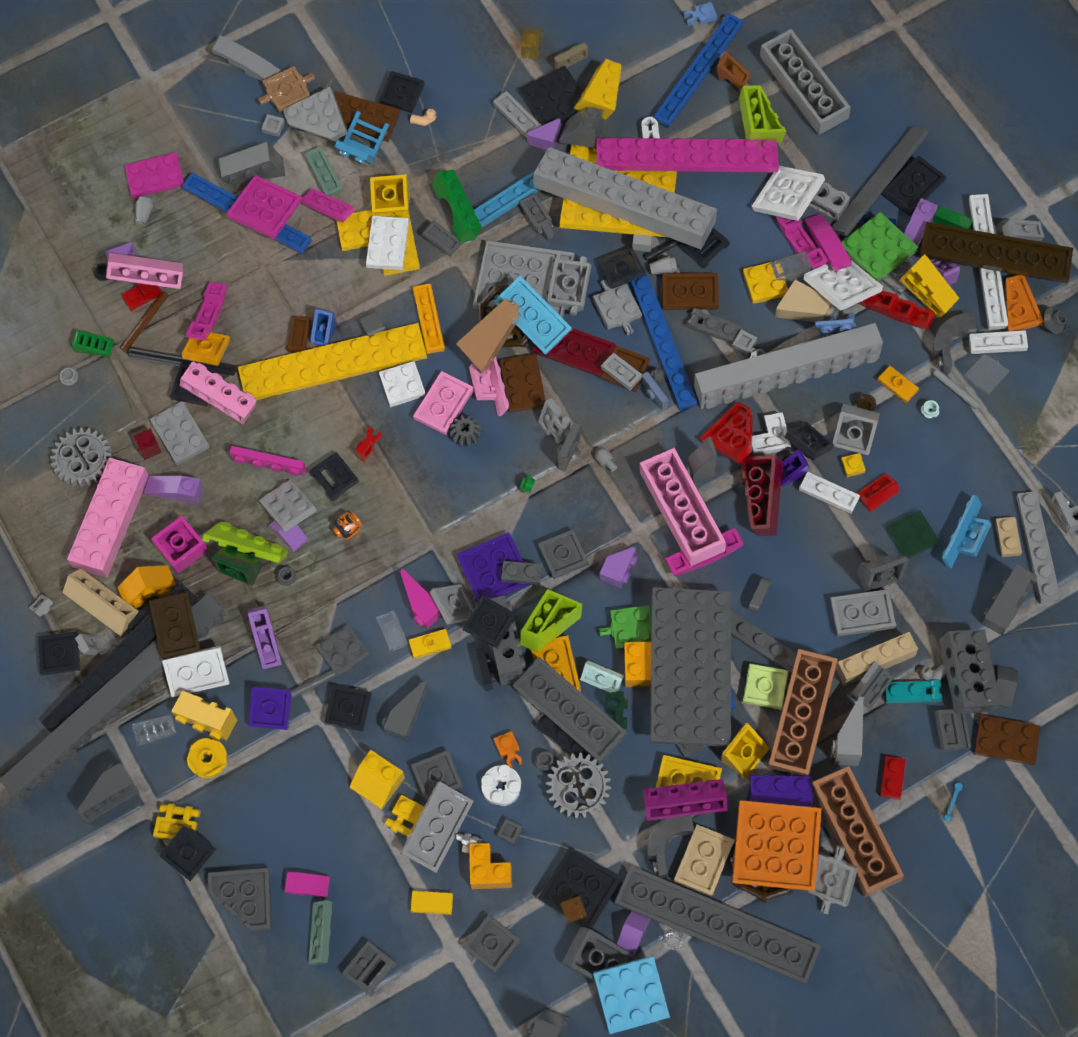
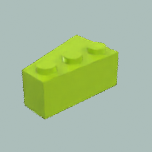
[520,589,582,652]

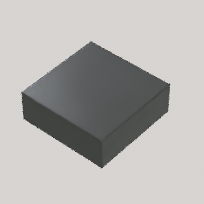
[496,818,524,846]

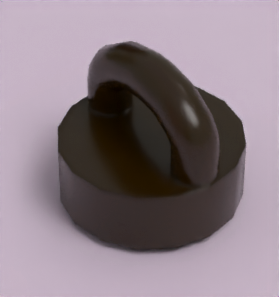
[857,394,877,411]

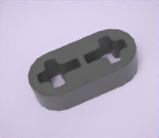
[748,577,772,613]

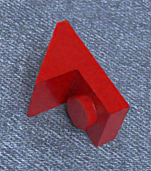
[121,283,162,312]

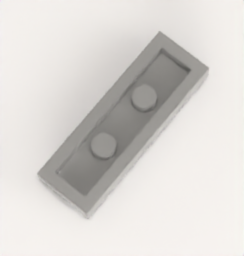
[493,91,541,138]

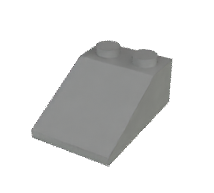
[831,697,864,766]

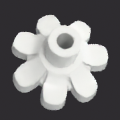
[456,833,482,853]

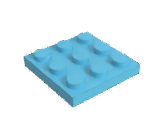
[593,956,670,1034]

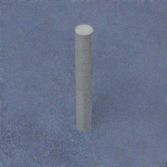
[933,369,981,410]

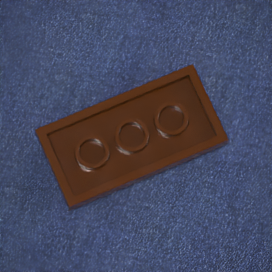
[333,91,401,142]

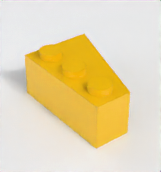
[574,59,622,120]

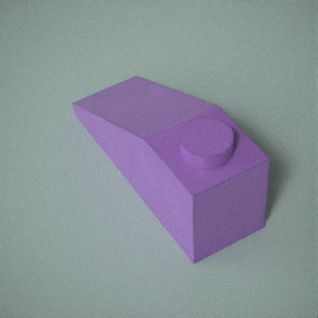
[904,198,938,260]
[144,476,204,505]
[248,605,282,669]

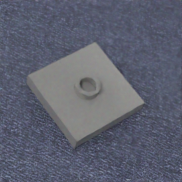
[430,584,474,625]

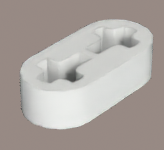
[642,117,660,139]

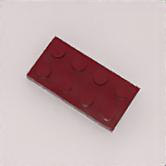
[533,328,616,378]

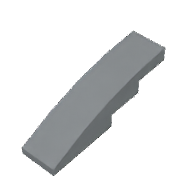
[212,36,282,82]

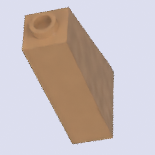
[456,298,521,374]

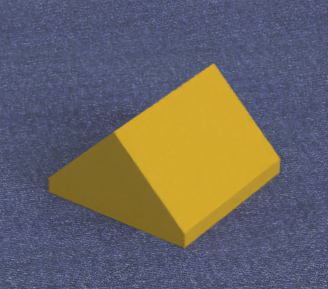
[721,723,770,779]

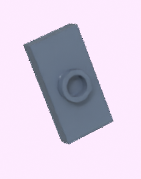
[641,372,669,411]

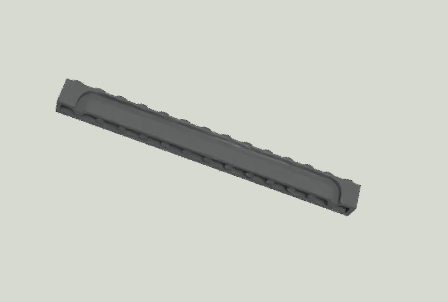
[0,593,226,801]

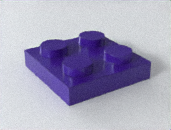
[248,687,292,730]

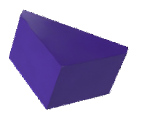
[781,450,809,487]

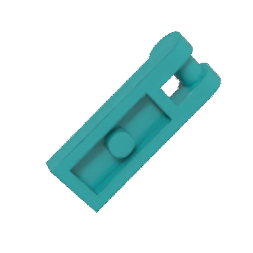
[885,680,942,704]

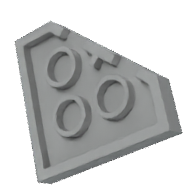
[283,87,348,141]

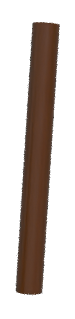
[120,291,169,353]

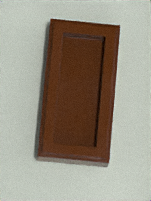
[287,316,311,353]

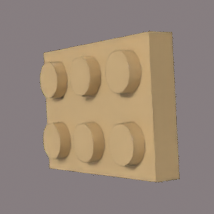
[674,825,734,897]

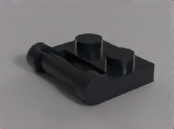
[681,227,730,269]
[310,451,359,501]

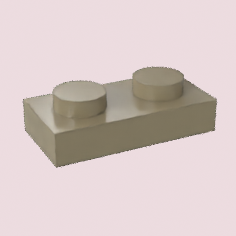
[554,42,588,69]

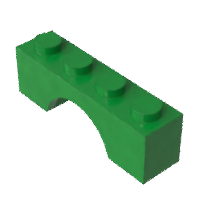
[432,170,482,243]

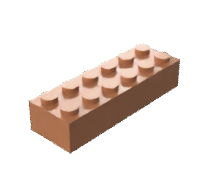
[769,649,838,776]
[812,766,904,898]

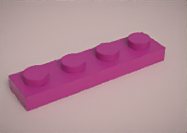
[229,446,306,476]

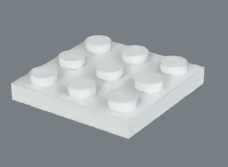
[751,166,825,221]
[803,260,883,311]

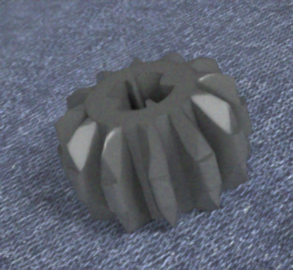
[450,415,482,447]

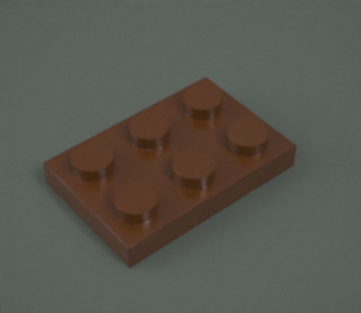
[663,273,719,310]
[500,354,546,413]
[974,715,1040,766]

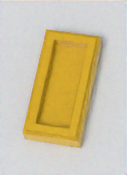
[411,891,453,915]

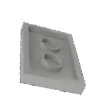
[150,401,210,466]
[259,479,317,532]
[830,589,896,637]

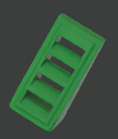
[72,330,115,357]

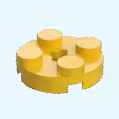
[187,738,228,779]

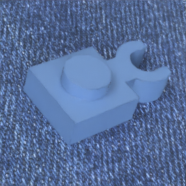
[684,2,717,26]

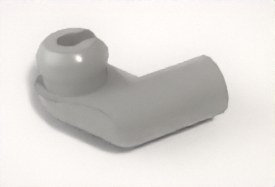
[921,663,946,681]

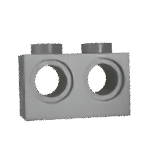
[808,182,850,221]

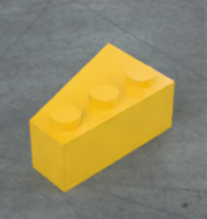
[899,254,959,318]
[171,691,237,741]

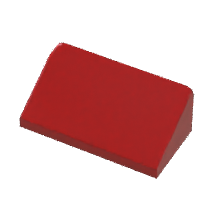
[856,473,900,512]

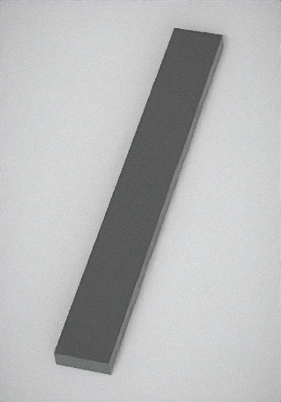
[832,126,929,237]

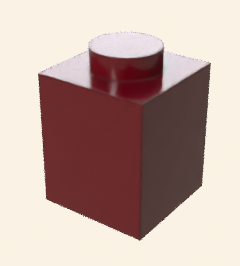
[134,428,162,460]

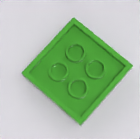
[841,212,918,282]

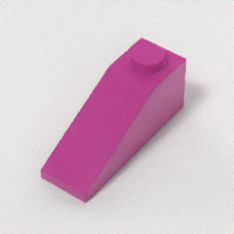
[400,569,442,629]

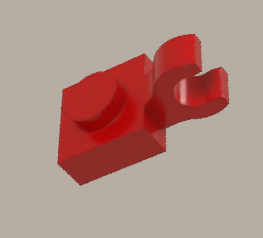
[356,426,382,462]

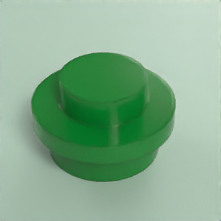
[520,474,535,493]

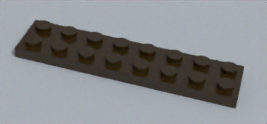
[920,222,1073,283]

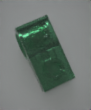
[605,691,628,729]

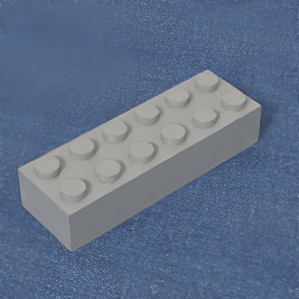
[760,29,851,135]

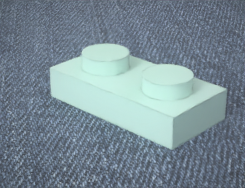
[580,661,624,695]

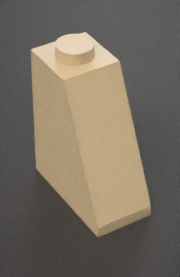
[775,280,835,322]

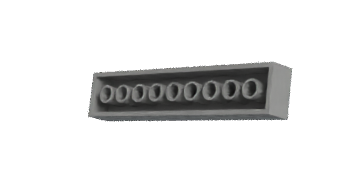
[533,147,717,249]
[694,323,883,409]

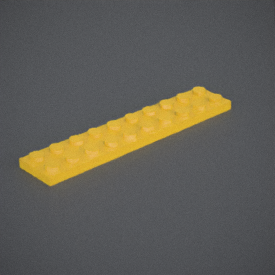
[238,323,427,400]

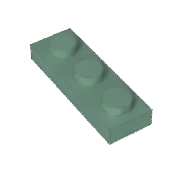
[305,146,343,197]
[308,900,332,965]

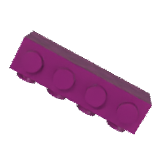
[643,779,727,821]

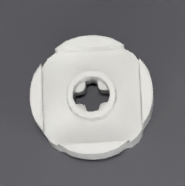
[481,765,521,806]

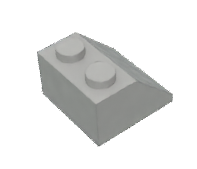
[833,404,880,455]

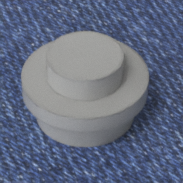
[59,368,78,386]

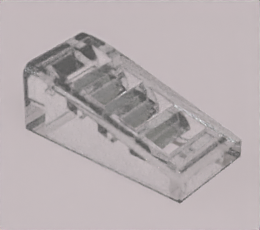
[132,715,176,746]

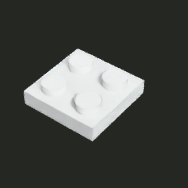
[379,361,426,407]

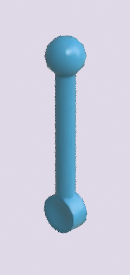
[943,783,963,822]

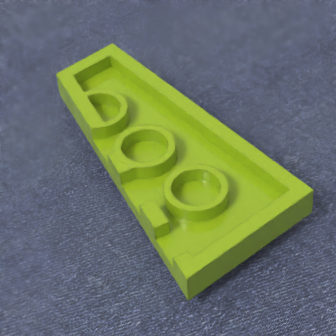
[202,521,288,563]

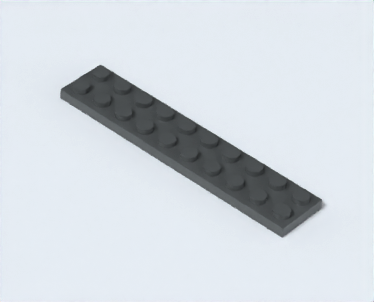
[615,866,821,985]

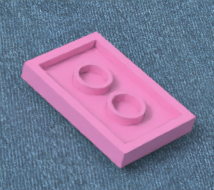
[413,371,474,435]

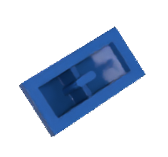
[310,308,337,346]

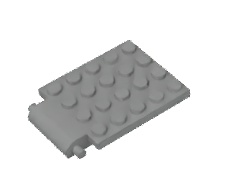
[473,241,592,318]

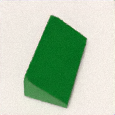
[933,206,972,229]

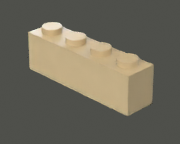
[63,568,139,636]
[836,632,918,686]

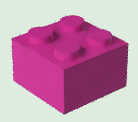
[151,516,208,574]

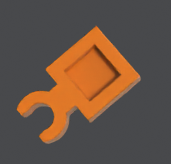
[494,731,522,768]

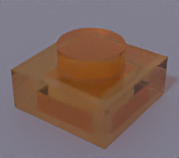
[560,896,587,924]

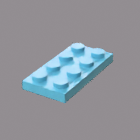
[493,276,572,355]

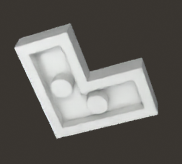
[752,412,791,456]

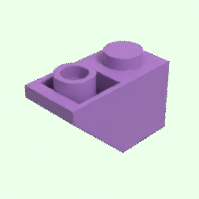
[600,547,638,588]

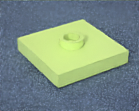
[743,664,789,710]

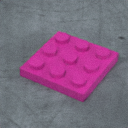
[227,175,302,240]

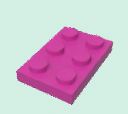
[125,152,184,199]

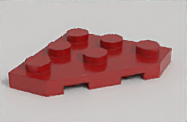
[699,401,753,464]

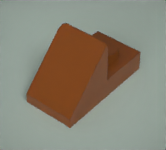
[717,52,751,90]

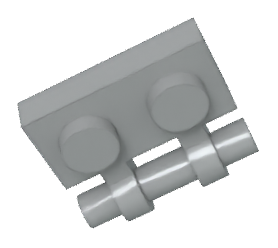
[538,398,570,444]

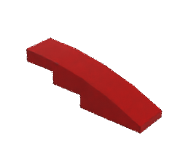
[858,291,935,330]

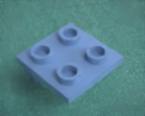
[816,313,858,338]

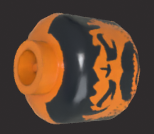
[332,512,362,540]

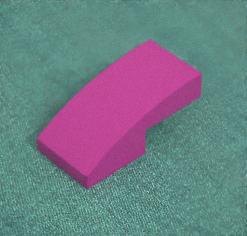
[284,872,330,898]

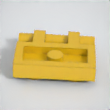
[385,795,424,839]
[153,803,200,840]

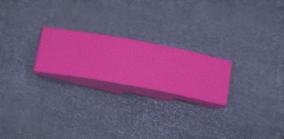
[804,214,852,272]

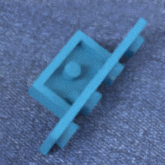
[942,495,992,568]

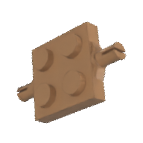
[258,66,315,113]

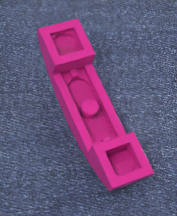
[776,216,829,270]
[186,281,228,341]
[665,528,744,576]

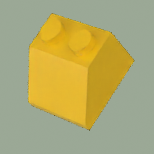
[370,174,410,213]
[350,750,405,810]

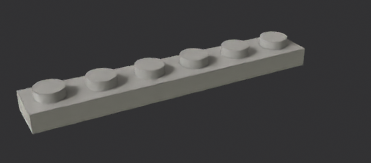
[1016,491,1061,604]

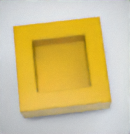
[841,453,866,477]

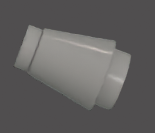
[135,197,154,225]
[650,255,678,274]

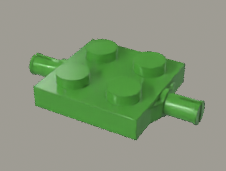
[599,605,651,650]

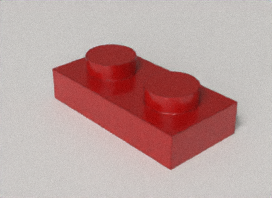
[880,756,906,800]

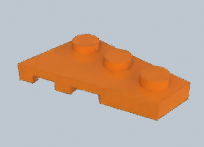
[1005,275,1044,332]

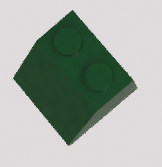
[212,546,263,586]

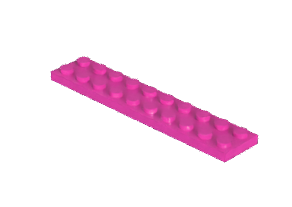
[596,138,779,172]

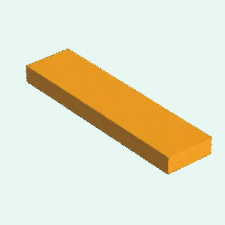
[413,283,445,354]

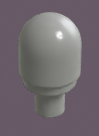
[595,448,617,472]

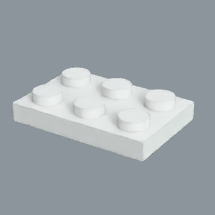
[366,216,409,270]
[162,646,230,697]

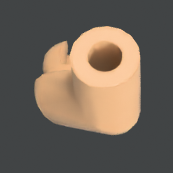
[410,109,437,126]

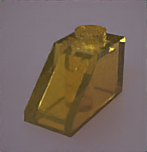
[521,27,543,60]

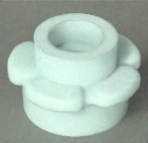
[921,400,940,419]

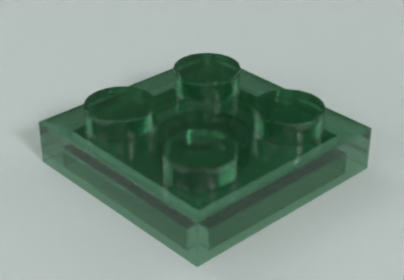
[886,510,940,560]

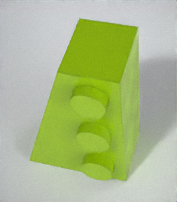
[739,85,786,143]

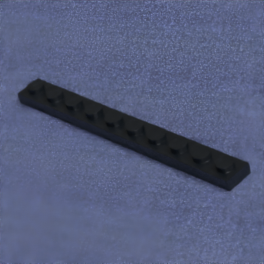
[41,582,196,733]

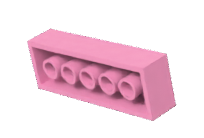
[640,448,726,566]
[67,458,149,578]

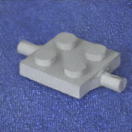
[592,279,642,335]
[809,845,858,914]

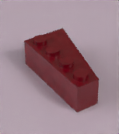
[740,455,783,536]

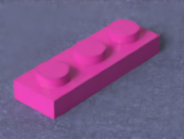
[302,188,355,222]

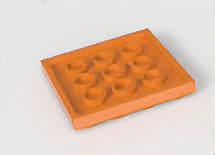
[732,800,822,891]

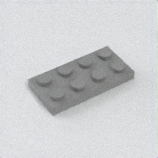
[400,781,473,873]

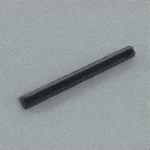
[128,347,236,376]

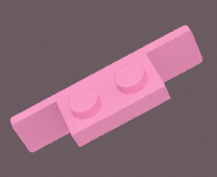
[469,357,509,416]

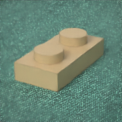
[995,517,1022,557]

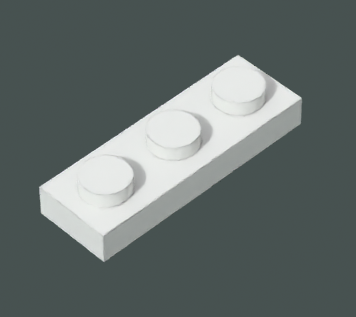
[968,331,1028,354]
[799,472,860,514]

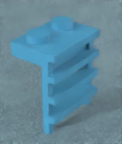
[335,111,389,165]

